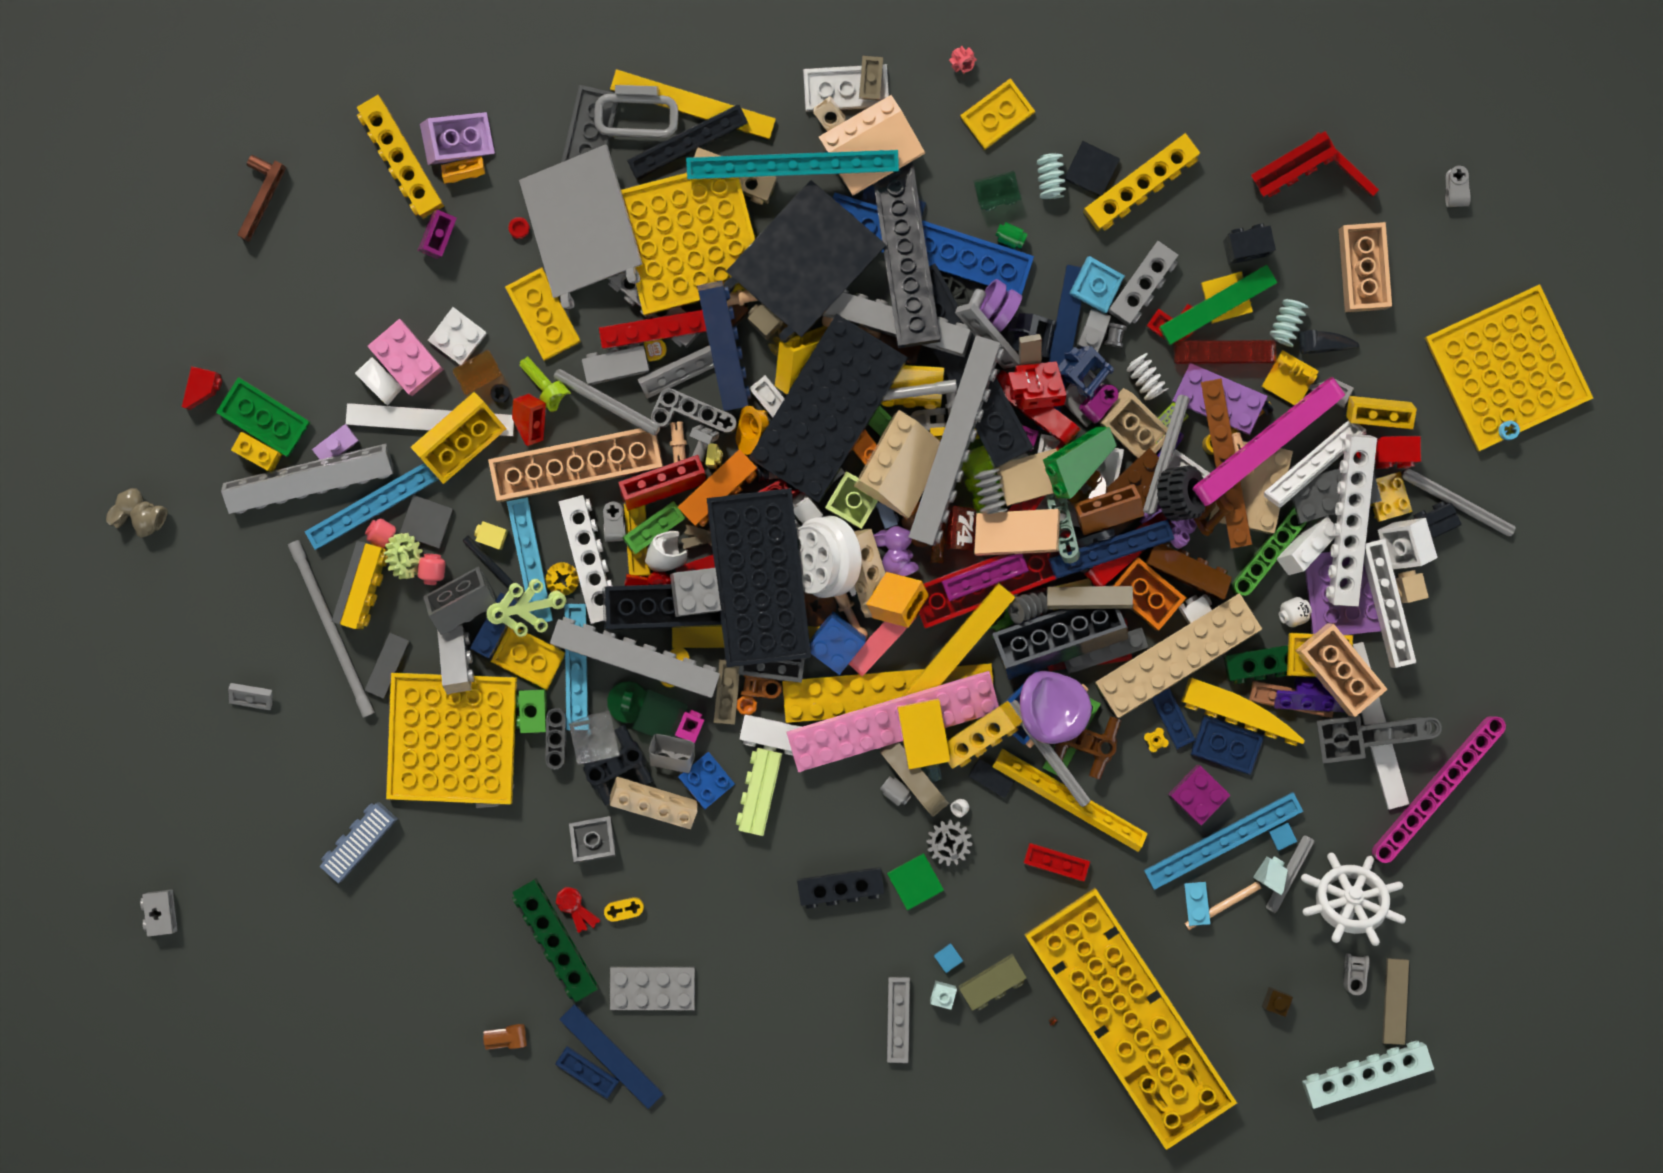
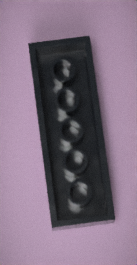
[602,584,722,630]
[992,609,1128,680]

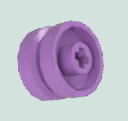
[980,279,1022,332]

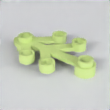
[487,579,566,637]

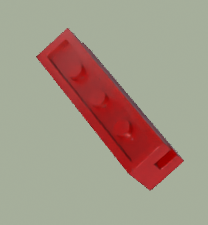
[1251,130,1338,198]

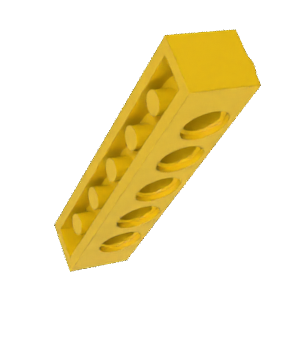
[357,95,444,219]
[1083,133,1200,232]

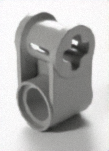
[1445,166,1470,207]
[603,501,626,542]
[1343,953,1369,995]

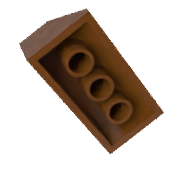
[1144,542,1232,600]

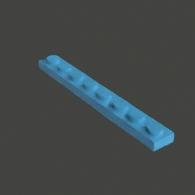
[305,463,439,550]
[1144,792,1303,890]

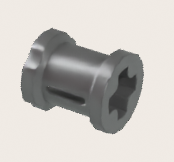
[1105,323,1127,348]

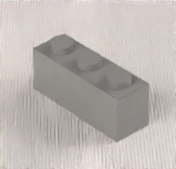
[582,343,650,385]
[437,625,474,694]

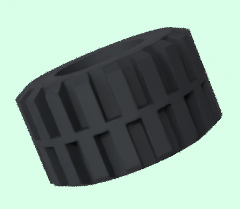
[1157,465,1206,521]

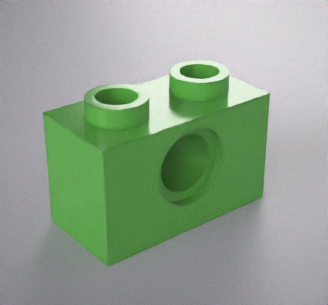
[516,690,547,733]

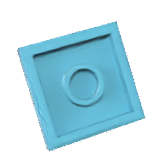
[1069,256,1125,313]

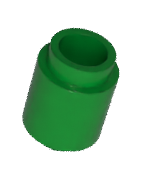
[995,222,1028,249]

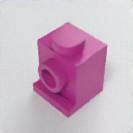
[675,710,705,743]

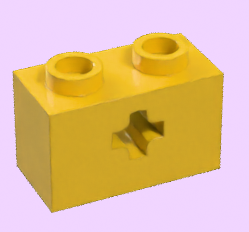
[231,432,283,471]

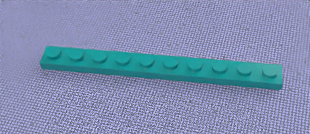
[686,150,899,179]

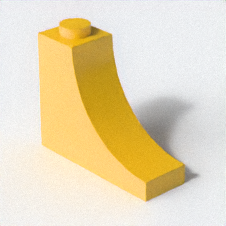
[775,326,828,394]

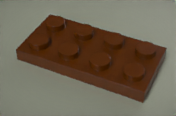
[1107,448,1159,536]

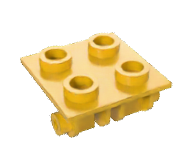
[1261,350,1319,405]
[1370,472,1412,522]

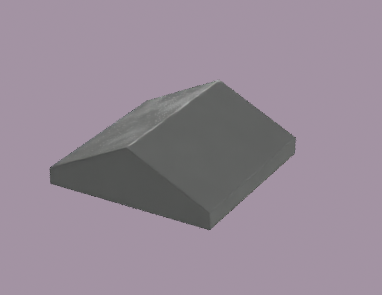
[569,816,616,864]

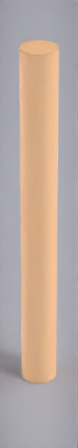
[1185,881,1262,930]

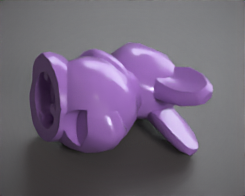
[874,526,919,576]

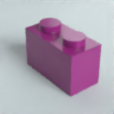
[417,209,457,259]

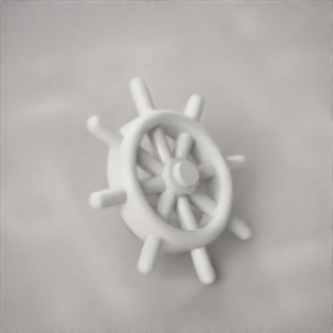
[1301,853,1406,946]

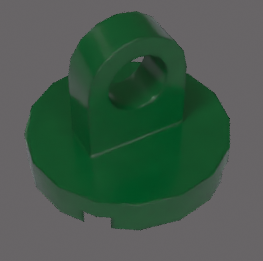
[607,681,649,723]

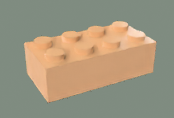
[1339,222,1392,312]
[1295,623,1388,717]

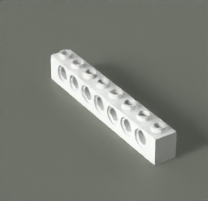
[1326,434,1377,606]

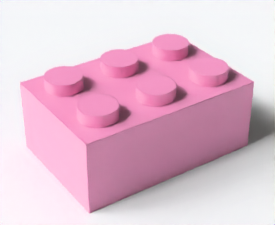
[368,319,444,396]

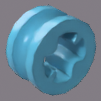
[1498,421,1520,440]

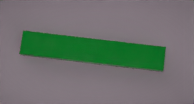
[1158,265,1277,345]

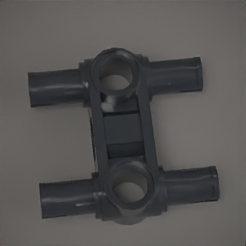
[576,725,653,805]

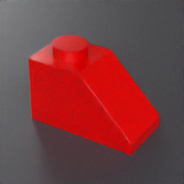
[182,366,222,410]
[512,394,546,446]

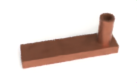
[237,155,286,242]

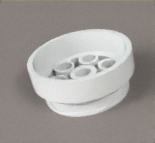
[796,516,861,598]

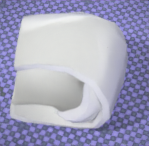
[645,531,687,572]

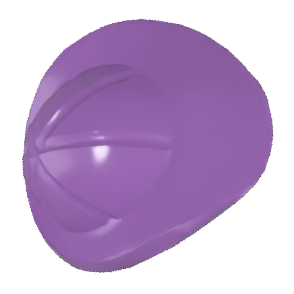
[1020,671,1092,744]

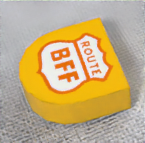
[644,340,667,362]

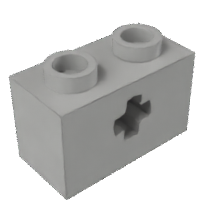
[140,889,177,936]

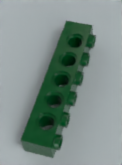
[1223,640,1354,684]
[512,878,599,1002]

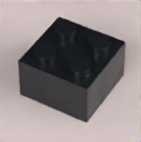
[1223,223,1276,265]

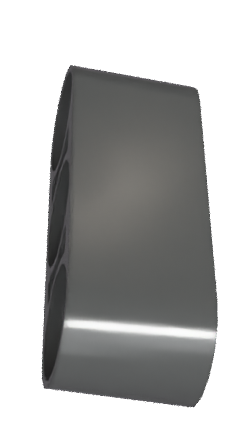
[545,708,567,770]

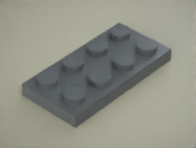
[1292,469,1382,524]

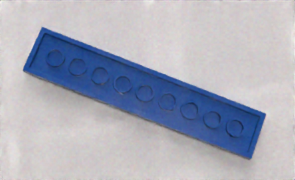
[833,193,1034,295]

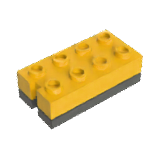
[331,541,388,629]

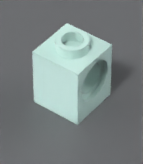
[930,980,957,1010]

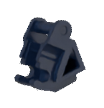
[1058,346,1114,399]

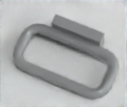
[594,85,678,138]

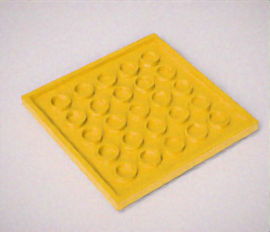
[621,173,755,315]
[1424,284,1593,452]
[386,673,517,804]

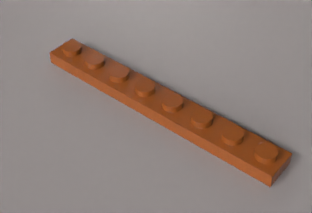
[1201,378,1252,548]

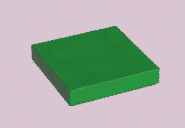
[887,853,944,910]

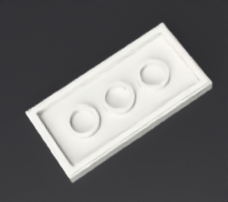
[803,64,889,112]

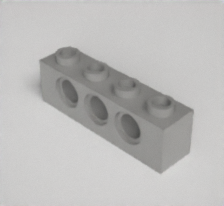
[1108,241,1178,326]

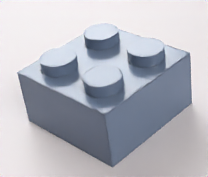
[876,502,899,530]

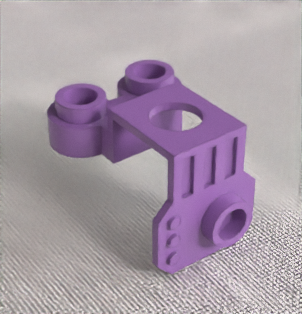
[1139,502,1197,548]

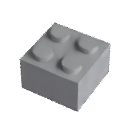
[670,568,721,617]

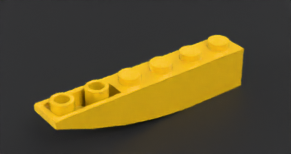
[1181,678,1305,746]

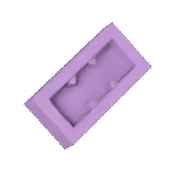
[312,424,359,460]

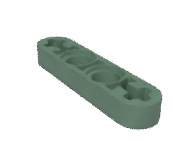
[1047,493,1080,563]

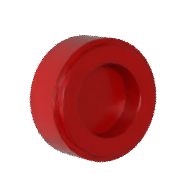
[508,217,530,239]

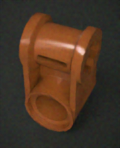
[741,675,782,698]

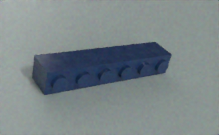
[697,280,751,411]

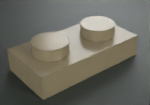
[859,56,883,101]

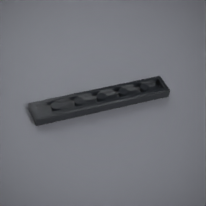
[627,104,748,179]

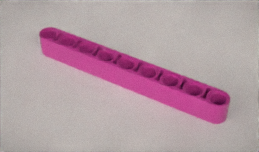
[1192,377,1345,506]
[1372,716,1506,863]

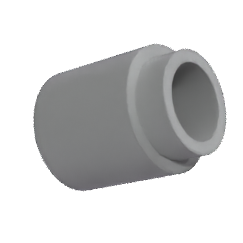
[880,776,912,806]

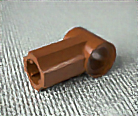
[483,1024,527,1050]

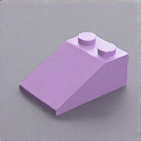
[420,112,495,165]

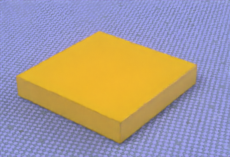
[1200,271,1253,324]

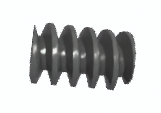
[1008,587,1053,624]

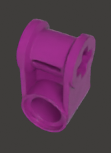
[1079,384,1119,424]

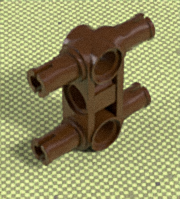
[1054,716,1122,780]

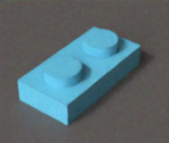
[1184,882,1210,926]

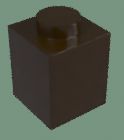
[1262,987,1293,1017]

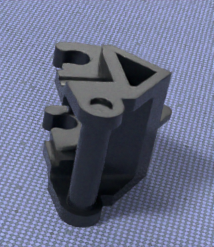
[1005,313,1057,359]

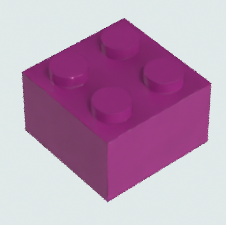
[1168,765,1230,825]

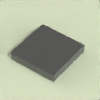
[400,495,454,548]

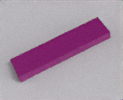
[942,554,1029,601]

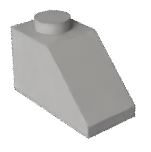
[1076,308,1111,352]

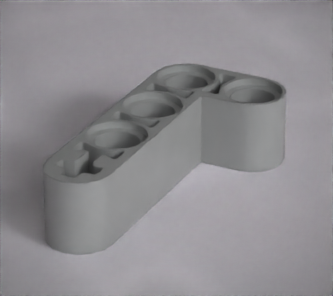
[651,388,737,434]

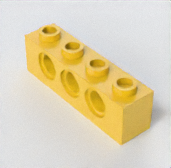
[947,701,1022,769]

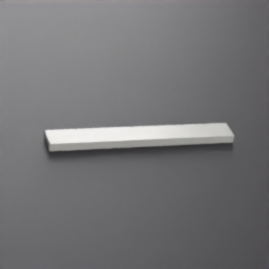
[346,403,515,437]
[1353,642,1409,809]

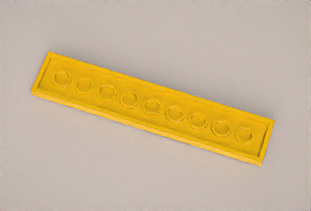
[782,663,994,723]

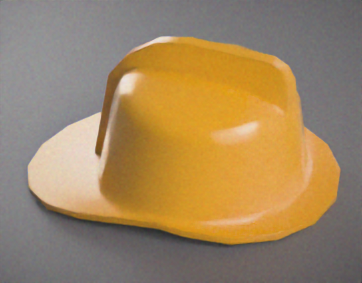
[736,406,769,455]

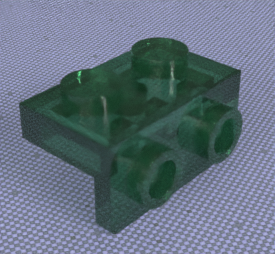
[973,170,1022,211]

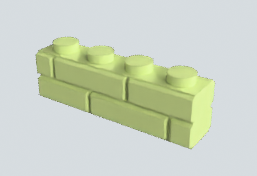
[736,747,782,836]

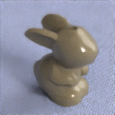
[106,488,168,538]

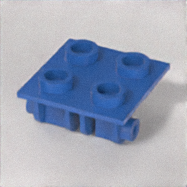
[678,752,735,809]

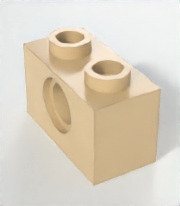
[1395,570,1429,603]

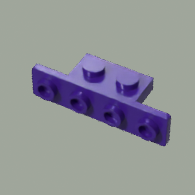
[1274,677,1345,712]

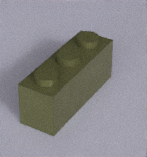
[958,954,1026,1011]

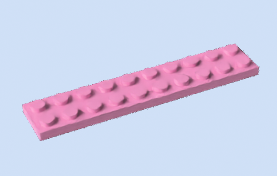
[786,671,999,772]

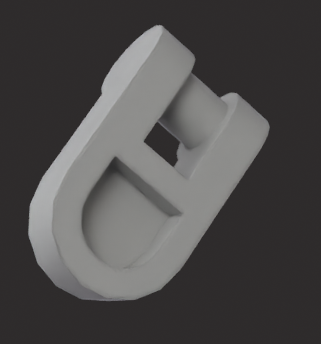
[910,408,947,431]

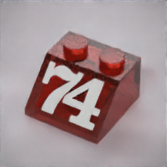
[946,506,977,551]

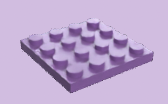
[1305,552,1381,635]

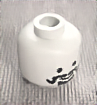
[1279,597,1312,628]

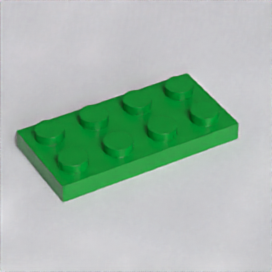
[216,377,311,457]

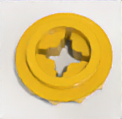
[545,562,579,596]

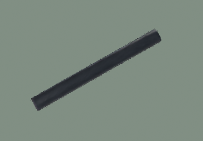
[463,535,524,599]

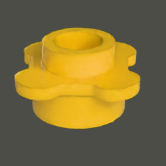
[1144,728,1169,752]

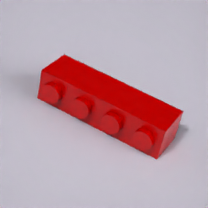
[618,455,706,511]

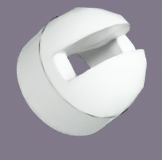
[951,799,969,817]

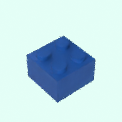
[809,611,866,675]

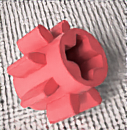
[949,46,977,74]

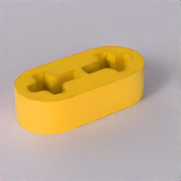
[604,897,644,921]

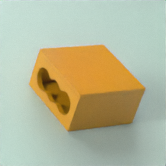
[866,572,928,628]

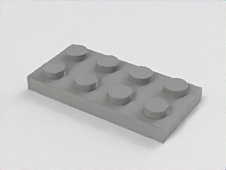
[610,967,695,1010]

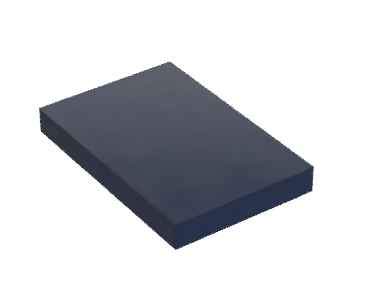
[1190,714,1264,775]

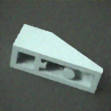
[1253,856,1288,895]

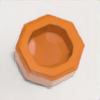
[737,695,757,715]

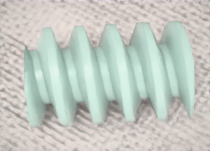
[1037,154,1066,199]
[1270,299,1309,347]

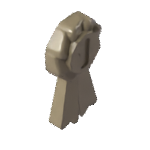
[681,525,712,550]

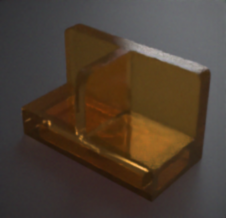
[453,350,502,395]

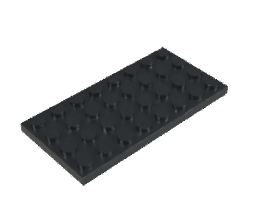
[748,313,909,503]
[706,488,811,667]

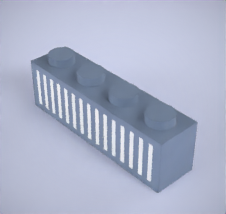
[319,802,398,883]

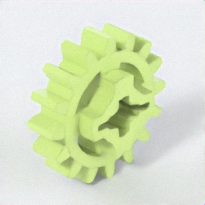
[384,533,423,579]

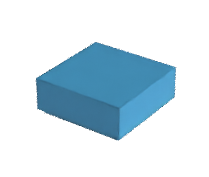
[1268,822,1297,850]
[934,943,963,973]

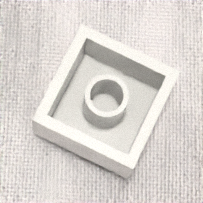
[1378,518,1437,569]

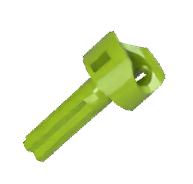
[520,356,571,412]

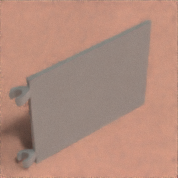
[519,144,642,309]

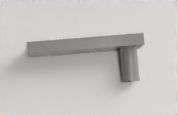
[955,289,1019,369]
[690,424,721,462]

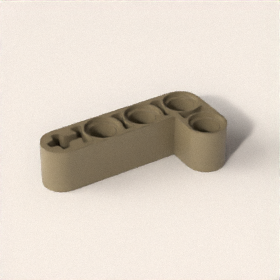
[879,742,949,817]

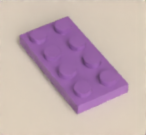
[1173,363,1268,435]

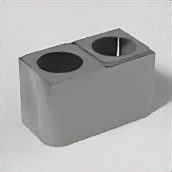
[649,734,695,773]

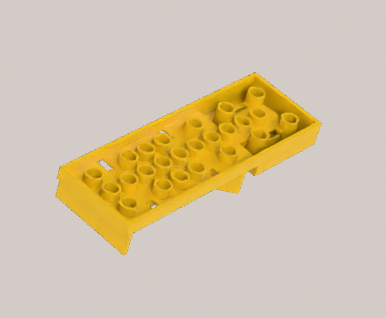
[1024,888,1237,1150]

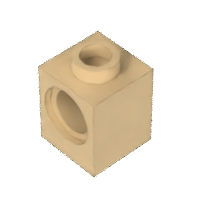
[813,96,845,132]

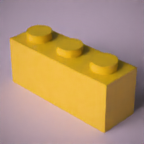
[1346,396,1417,429]

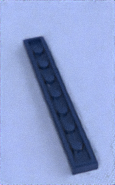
[1036,265,1082,432]

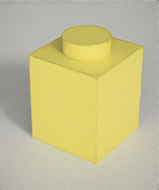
[474,521,509,550]

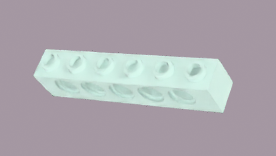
[1302,1041,1434,1109]

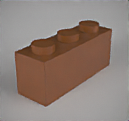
[1074,484,1144,535]

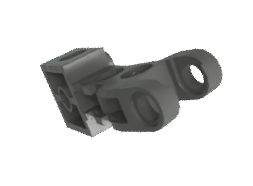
[1317,715,1442,763]

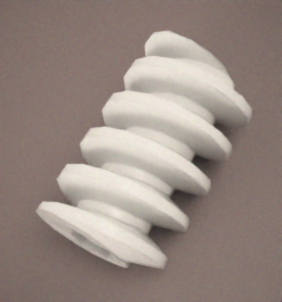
[1126,353,1169,400]

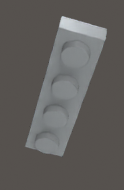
[638,345,714,399]
[887,977,910,1063]

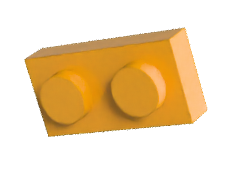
[441,156,485,184]

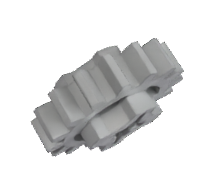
[926,819,972,866]

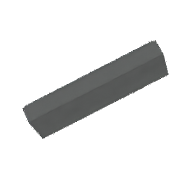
[365,633,410,699]

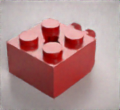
[1356,436,1421,469]

